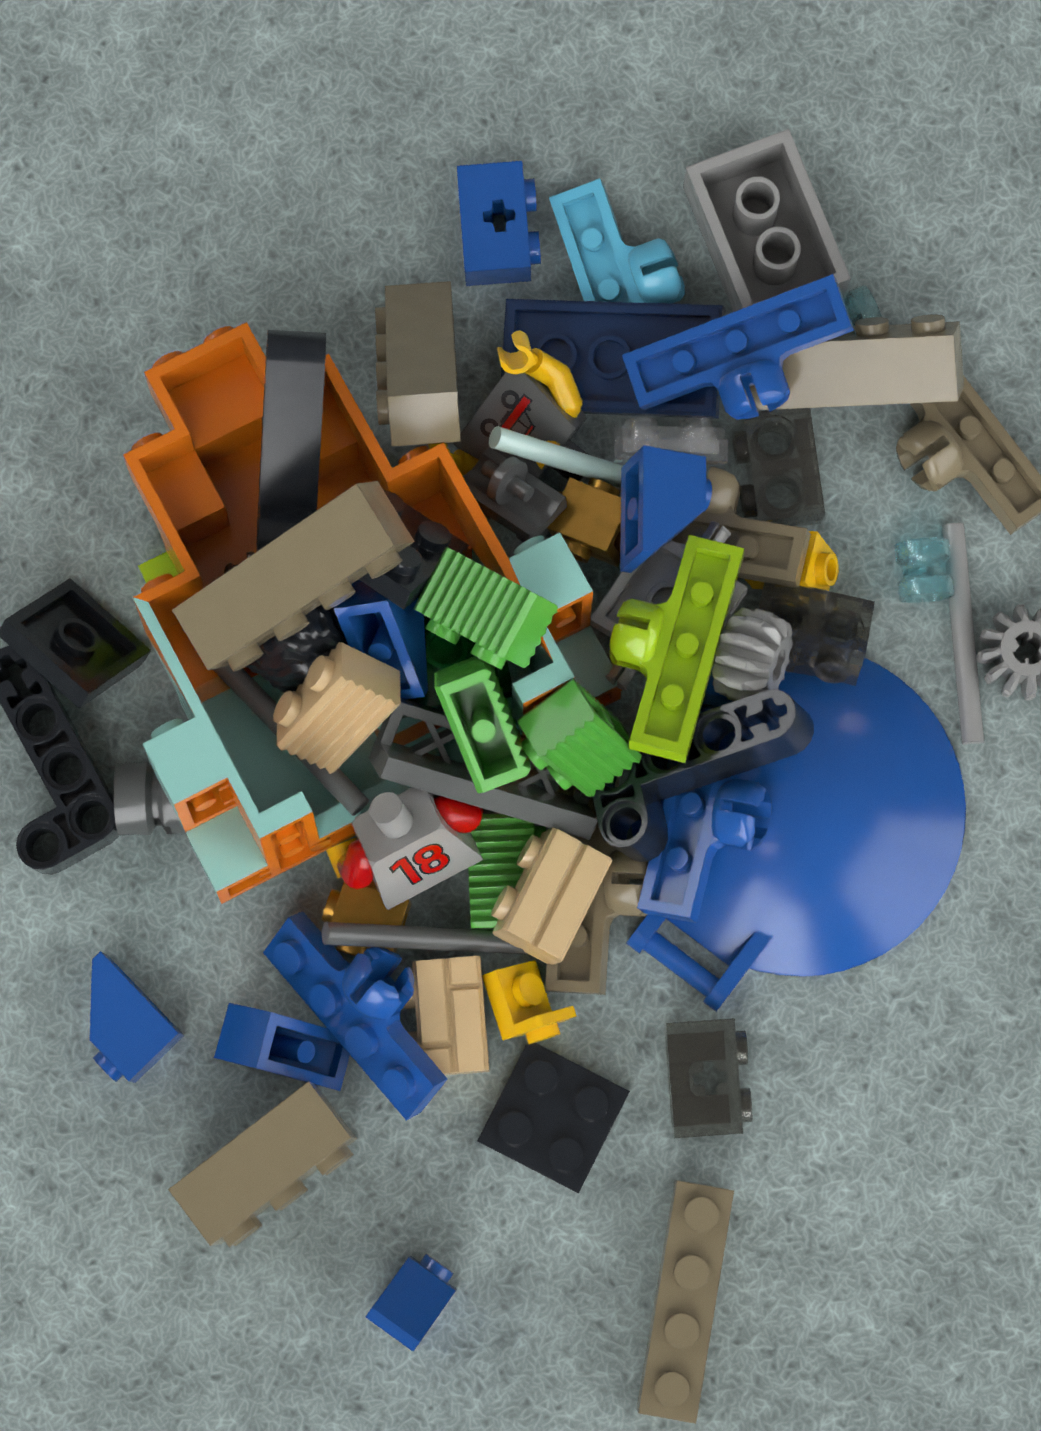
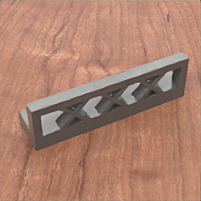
[369,698,598,840]

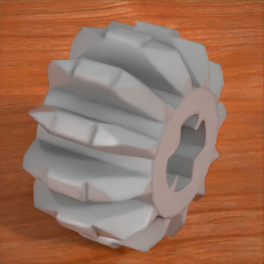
[976,604,1041,701]
[712,607,793,702]

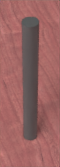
[197,653,369,816]
[322,922,530,955]

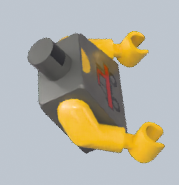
[427,330,589,481]

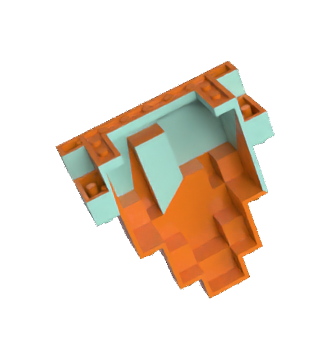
[123,322,622,904]

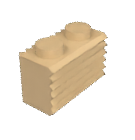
[273,642,401,774]

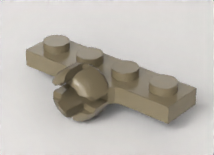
[896,375,1041,535]
[672,467,811,588]
[545,776,649,995]

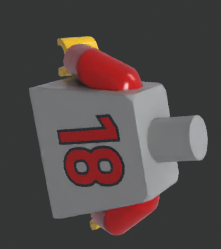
[326,787,484,910]

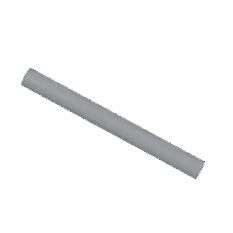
[942,523,984,745]

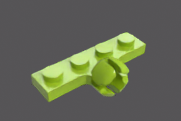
[610,535,744,763]

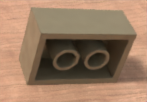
[168,1081,357,1248]

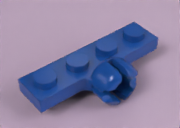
[622,274,854,420]
[637,693,772,923]
[263,911,448,1121]

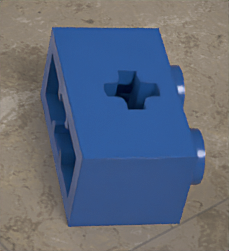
[457,161,541,286]

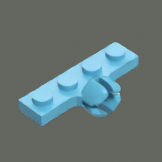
[549,178,685,304]

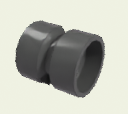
[114,762,186,836]

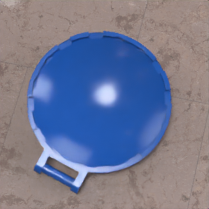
[626,643,966,1012]

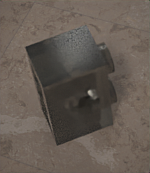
[664,1018,753,1139]

